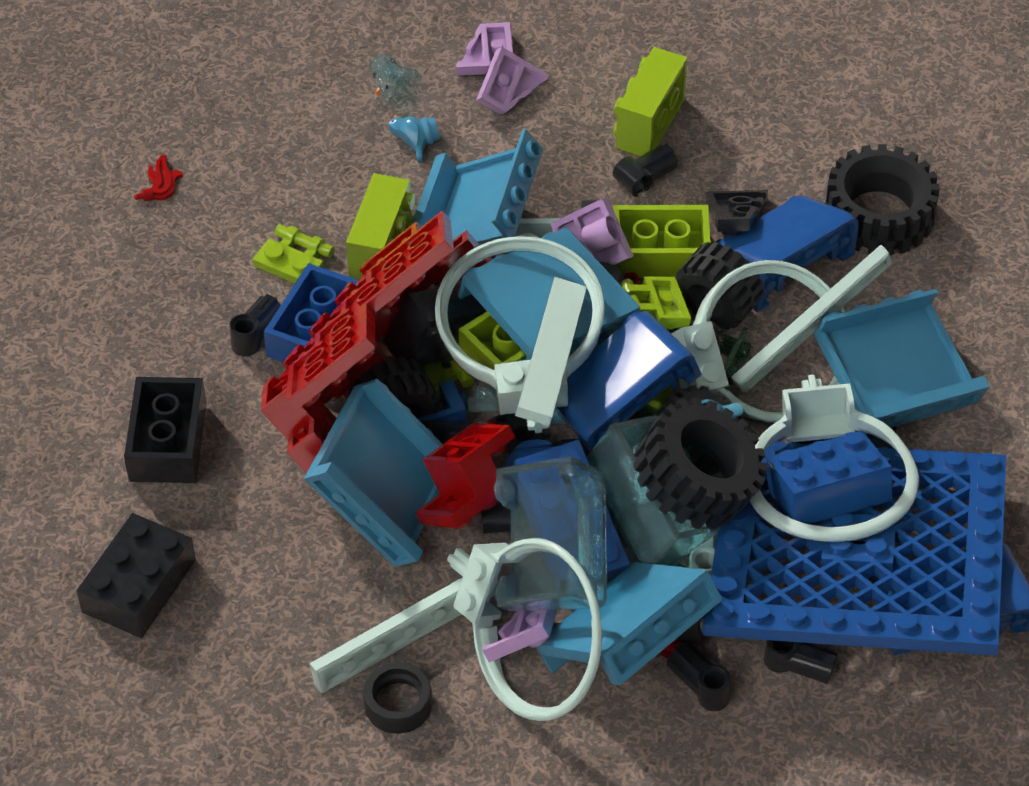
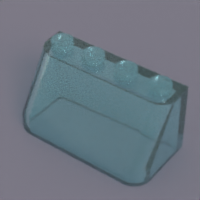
[586,416,722,566]

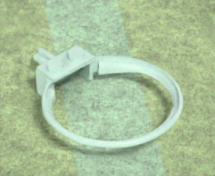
[435,236,605,433]
[671,260,845,423]
[750,375,919,542]
[447,538,602,721]

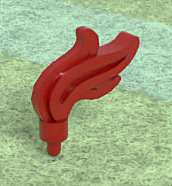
[134,155,183,202]

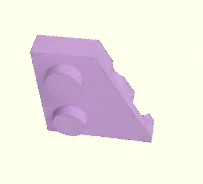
[456,22,513,76]
[476,47,549,114]
[482,594,559,662]

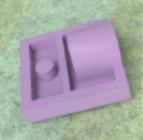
[550,197,634,266]

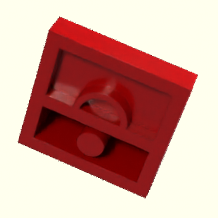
[415,423,515,529]

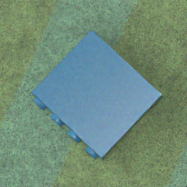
[411,129,543,245]
[458,227,640,360]
[814,289,990,435]
[304,379,442,566]
[536,562,723,686]

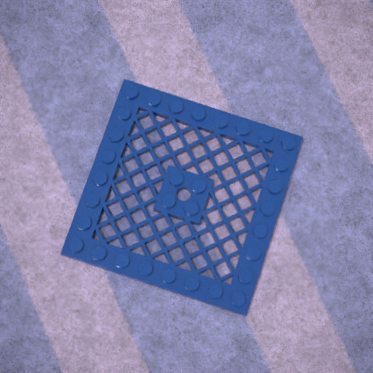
[703,442,1006,656]

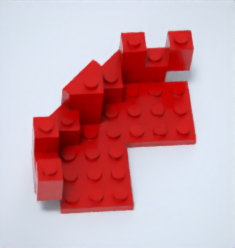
[261,211,493,473]

